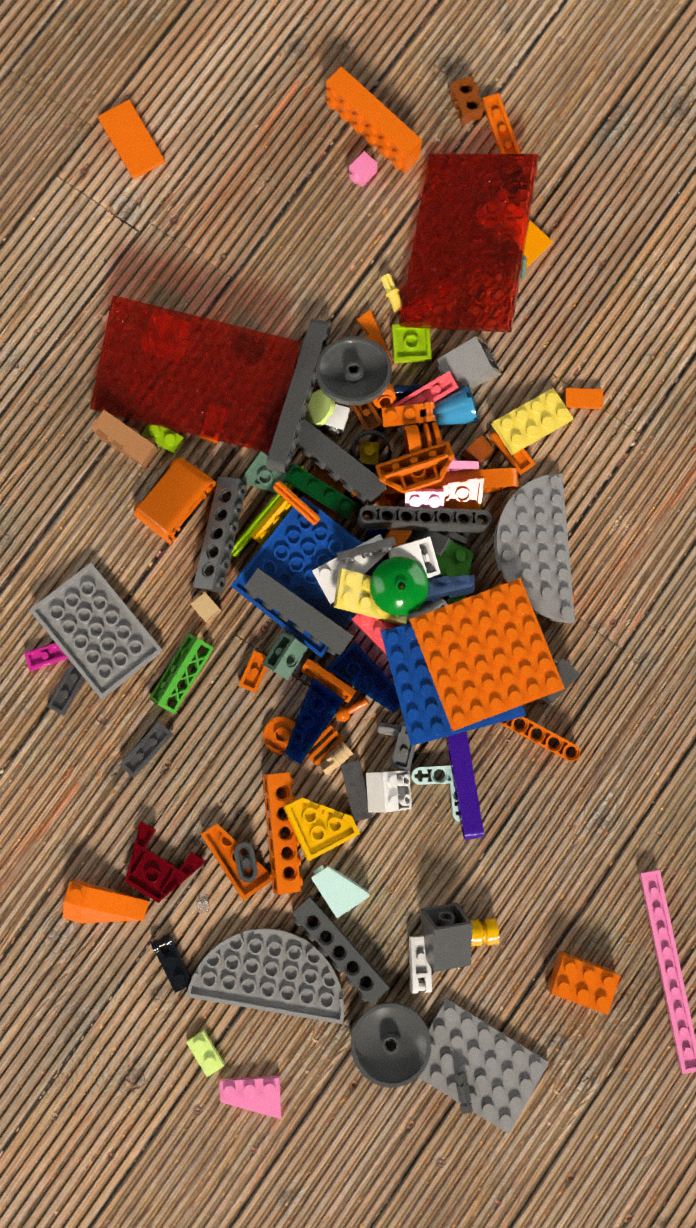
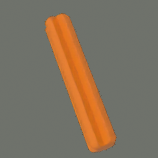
[273,481,321,525]

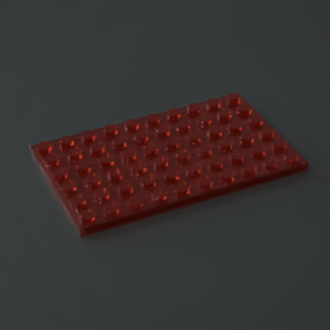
[399,154,539,332]
[90,295,300,453]

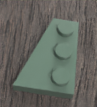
[240,451,302,497]

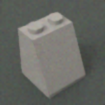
[437,336,502,393]

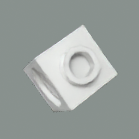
[325,404,350,435]

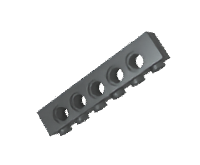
[193,476,247,594]
[292,895,390,1004]

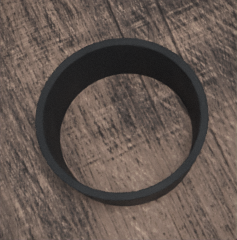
[350,430,392,472]

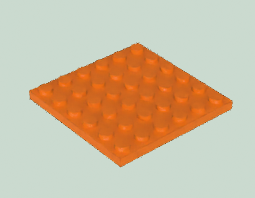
[409,578,565,731]

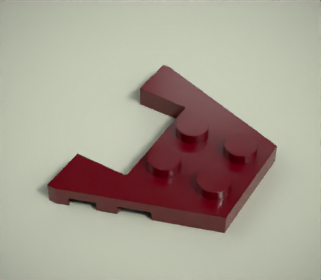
[125,821,206,903]

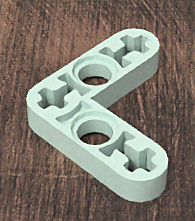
[411,765,460,822]

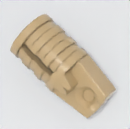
[319,741,353,775]

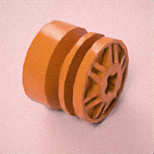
[403,422,443,455]

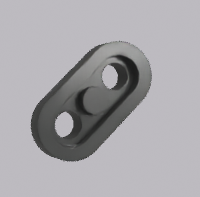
[234,842,258,882]

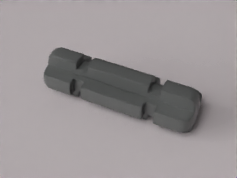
[454,1071,473,1114]

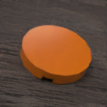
[263,716,301,755]

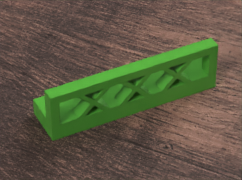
[149,633,214,714]

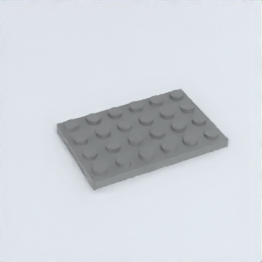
[30,563,163,700]
[418,998,549,1134]

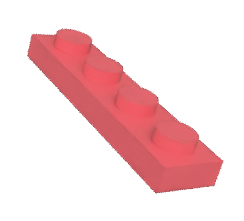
[390,371,459,411]

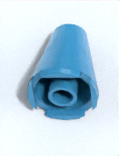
[425,386,479,426]

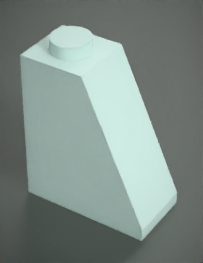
[311,865,370,918]

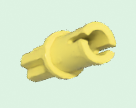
[381,274,405,312]

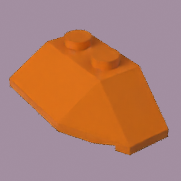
[375,441,454,494]

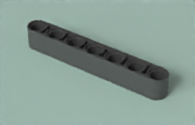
[357,505,492,533]

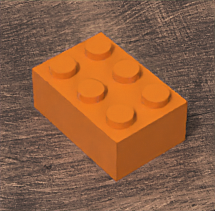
[547,951,621,1015]

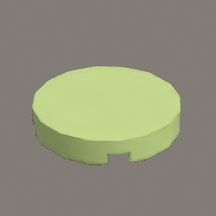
[304,390,335,427]

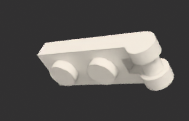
[409,935,432,994]

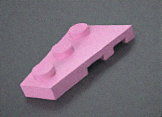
[219,1075,282,1119]

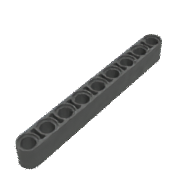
[266,319,331,473]

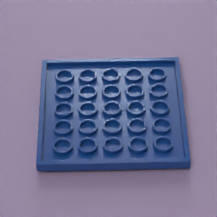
[231,496,384,658]
[381,623,526,746]

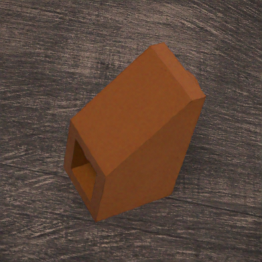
[460,435,494,470]

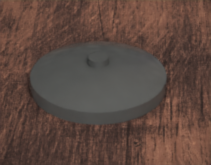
[316,337,392,406]
[351,1002,431,1088]

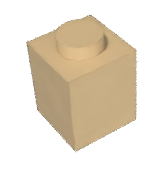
[190,592,222,624]

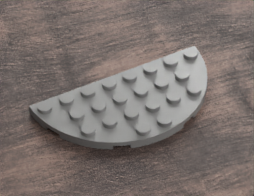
[494,473,575,623]
[186,928,344,1024]

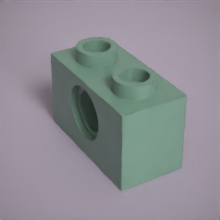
[262,632,308,680]

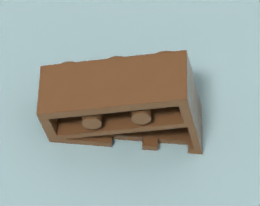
[91,410,158,468]

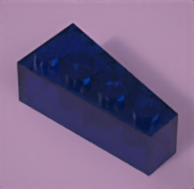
[327,642,400,713]
[283,678,345,766]

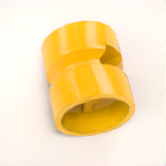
[470,918,499,947]

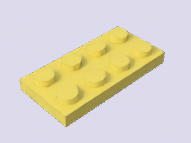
[491,388,574,455]
[333,568,408,625]

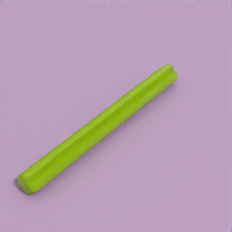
[231,466,308,557]

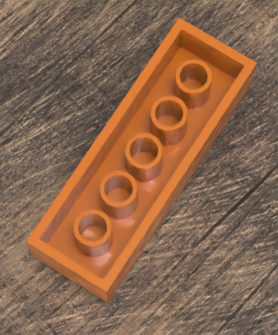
[326,66,422,173]

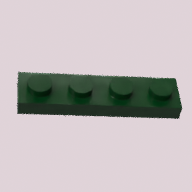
[284,464,359,520]

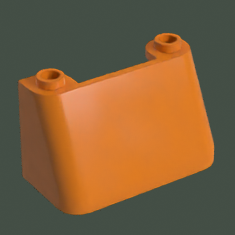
[133,457,217,545]

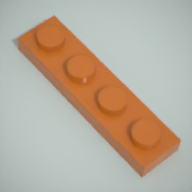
[482,93,523,167]

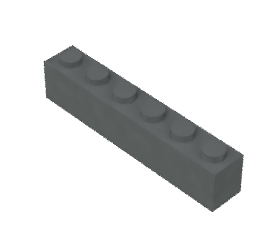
[296,419,387,505]
[244,568,354,656]

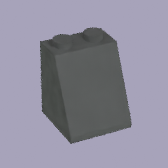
[420,903,472,972]

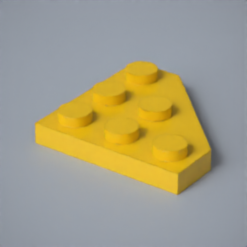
[283,798,360,861]

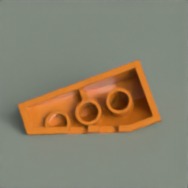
[63,879,150,923]

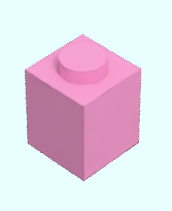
[349,151,378,187]

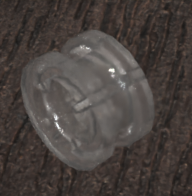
[196,894,209,913]

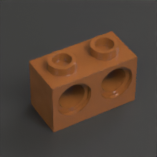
[449,76,485,125]

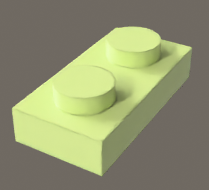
[186,1030,225,1077]

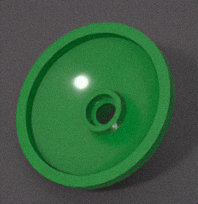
[370,557,429,616]

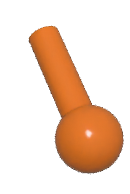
[335,698,369,722]

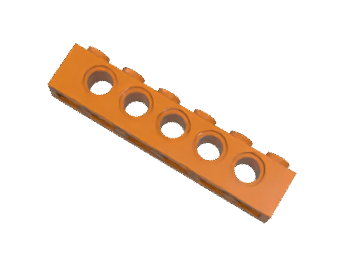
[262,772,303,895]

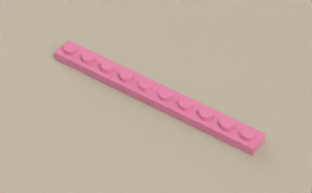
[639,869,696,1074]

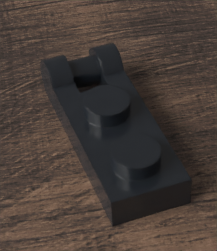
[151,933,192,993]

